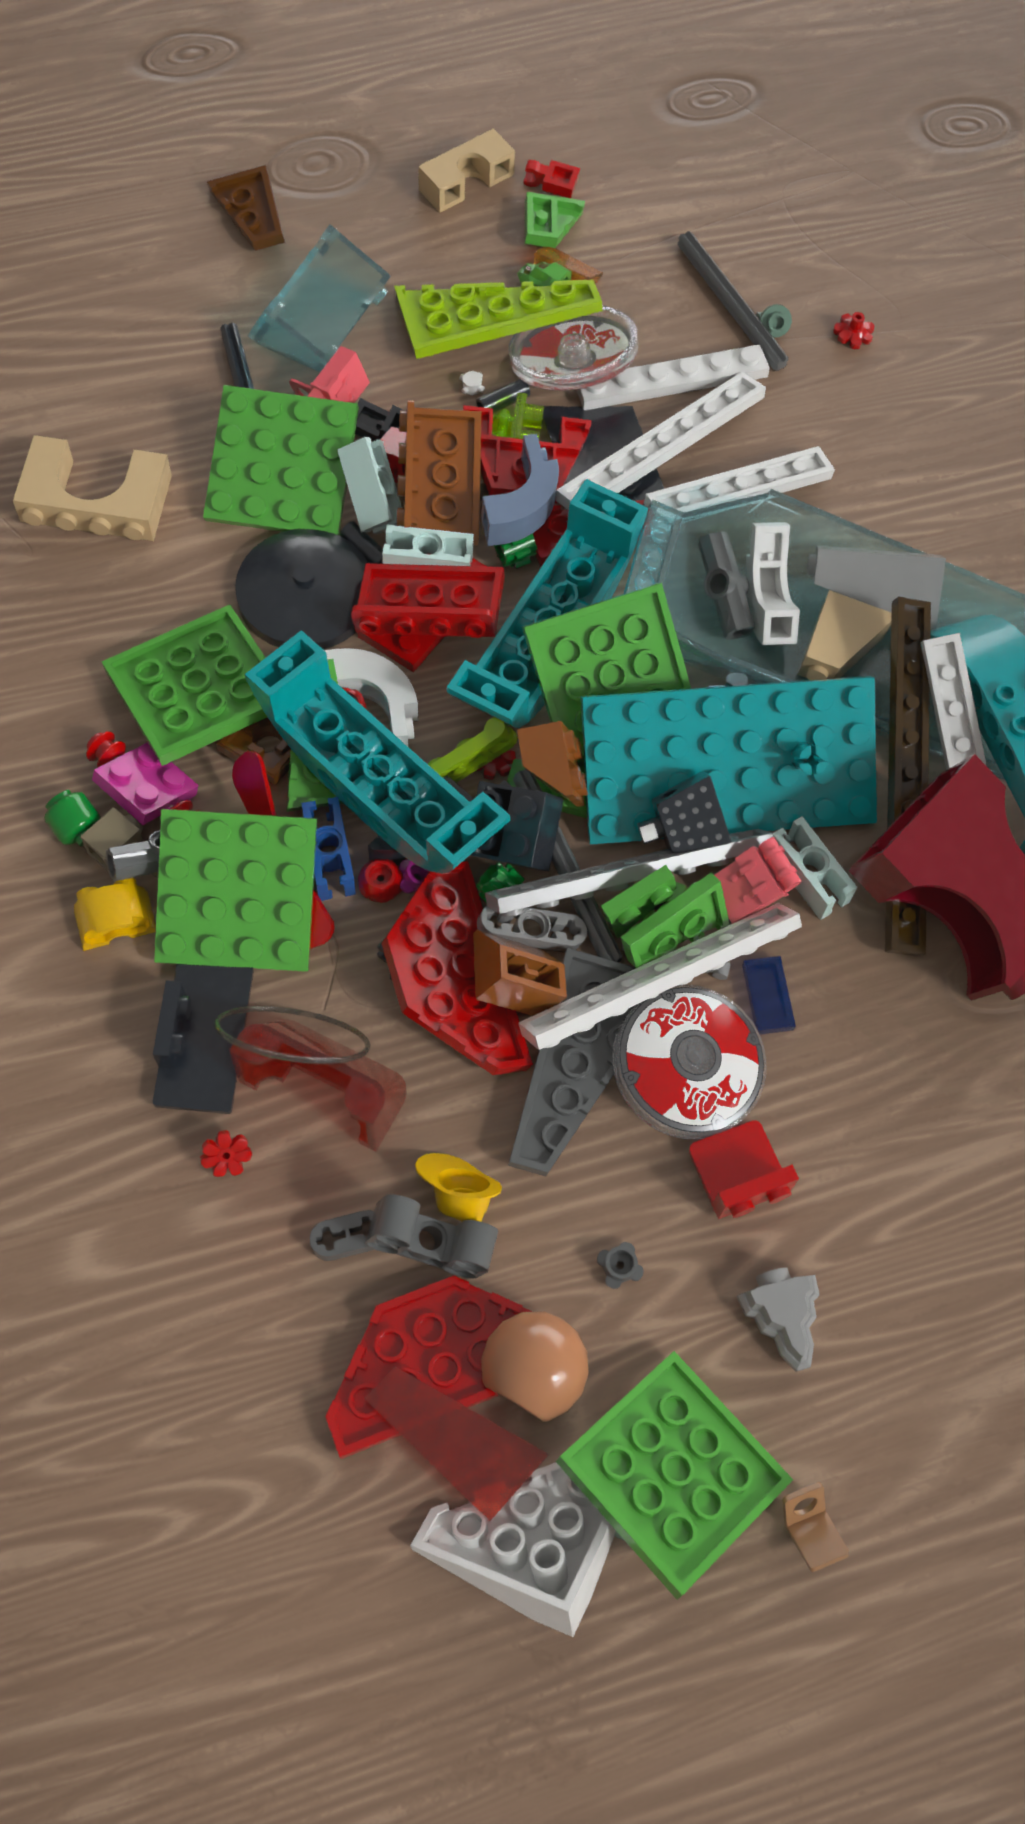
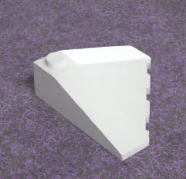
[411,1462,615,1637]

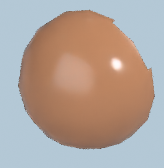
[481,1311,589,1422]

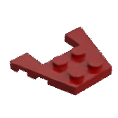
[463,405,591,504]

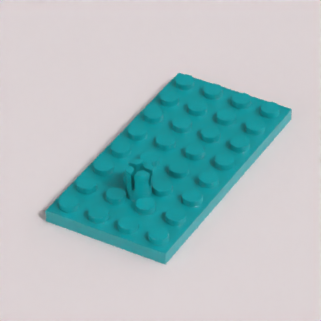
[581,676,877,845]

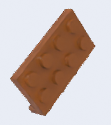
[396,400,481,546]

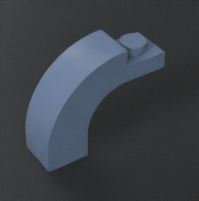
[481,434,559,546]

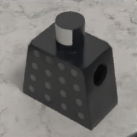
[637,771,732,853]

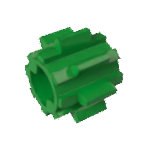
[494,534,537,569]
[477,862,525,904]

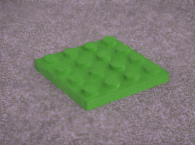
[203,385,359,535]
[522,583,691,763]
[102,604,267,766]
[154,809,317,971]
[555,1351,793,1600]

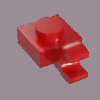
[523,159,580,199]

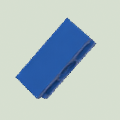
[301,797,356,901]

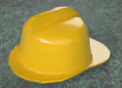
[415,1153,502,1222]

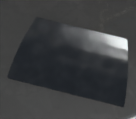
[540,406,665,507]

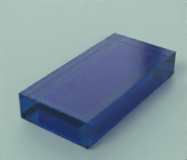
[742,956,796,1035]

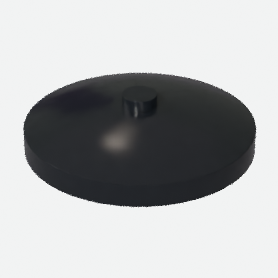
[235,529,368,649]

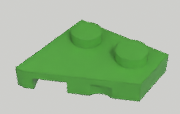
[525,192,585,248]
[601,864,677,938]

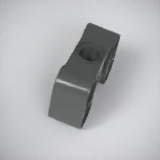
[365,1194,499,1279]

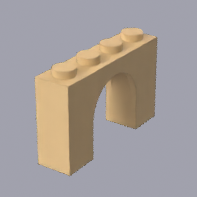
[13,435,172,541]

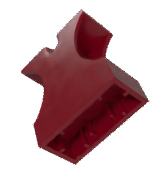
[848,754,1025,1001]

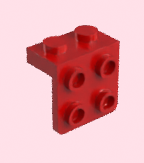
[689,1120,799,1219]

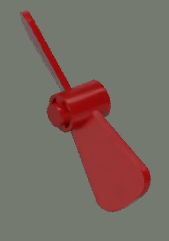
[232,751,335,950]

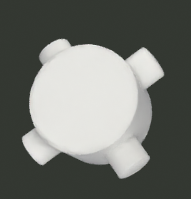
[459,371,485,395]

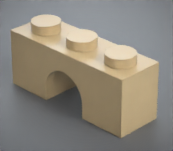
[418,128,515,213]

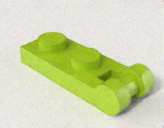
[428,717,518,783]

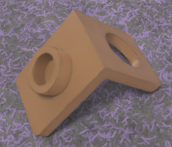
[782,1482,849,1572]

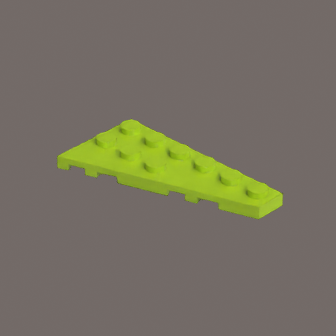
[394,280,603,359]

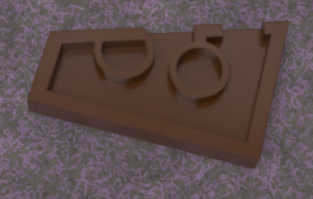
[206,165,285,251]

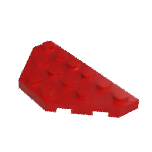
[381,861,533,1075]
[325,1275,533,1460]

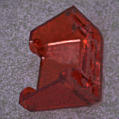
[229,1018,407,1152]

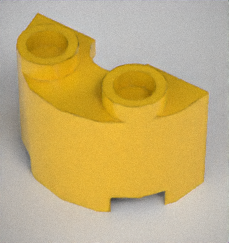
[74,878,156,951]

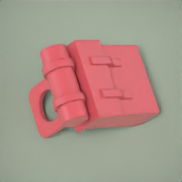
[289,346,370,403]
[714,837,802,924]

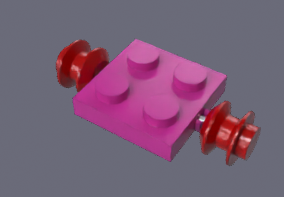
[86,731,202,825]

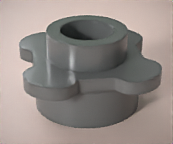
[597,1242,644,1289]

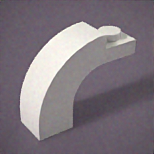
[746,522,800,645]
[324,648,418,746]

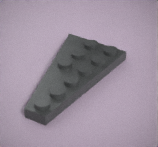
[508,948,672,1177]

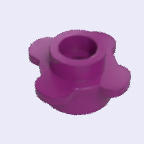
[399,859,429,894]

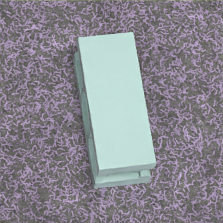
[337,437,402,534]
[382,525,474,566]
[773,817,858,920]

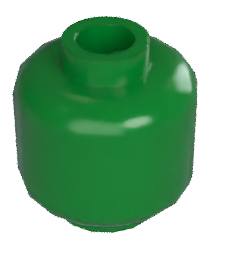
[44,790,101,847]

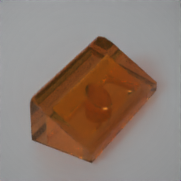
[534,247,603,284]

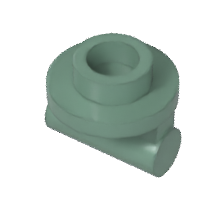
[756,304,792,338]

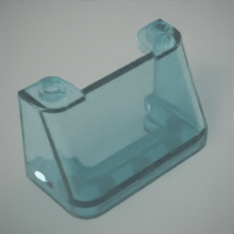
[248,224,391,372]

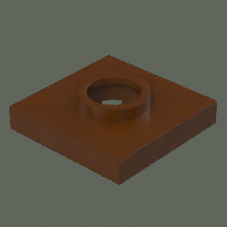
[216,717,290,785]

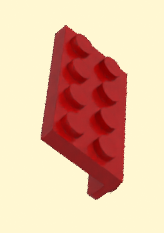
[351,563,505,638]

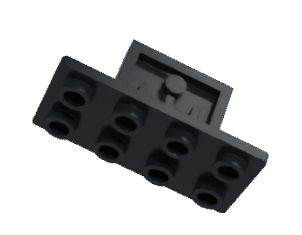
[153,964,254,1114]

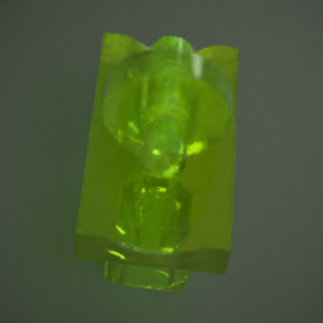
[492,392,544,440]

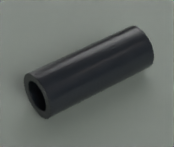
[476,378,530,413]
[340,521,383,564]

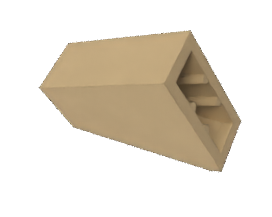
[797,590,891,680]

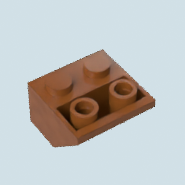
[517,721,589,807]
[473,929,567,1016]

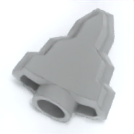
[737,1268,819,1372]

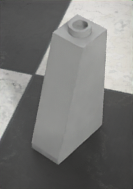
[807,545,946,629]

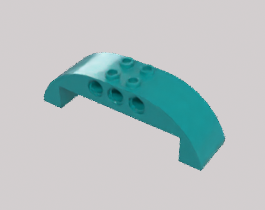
[447,479,648,728]
[931,615,1025,854]
[245,630,510,874]

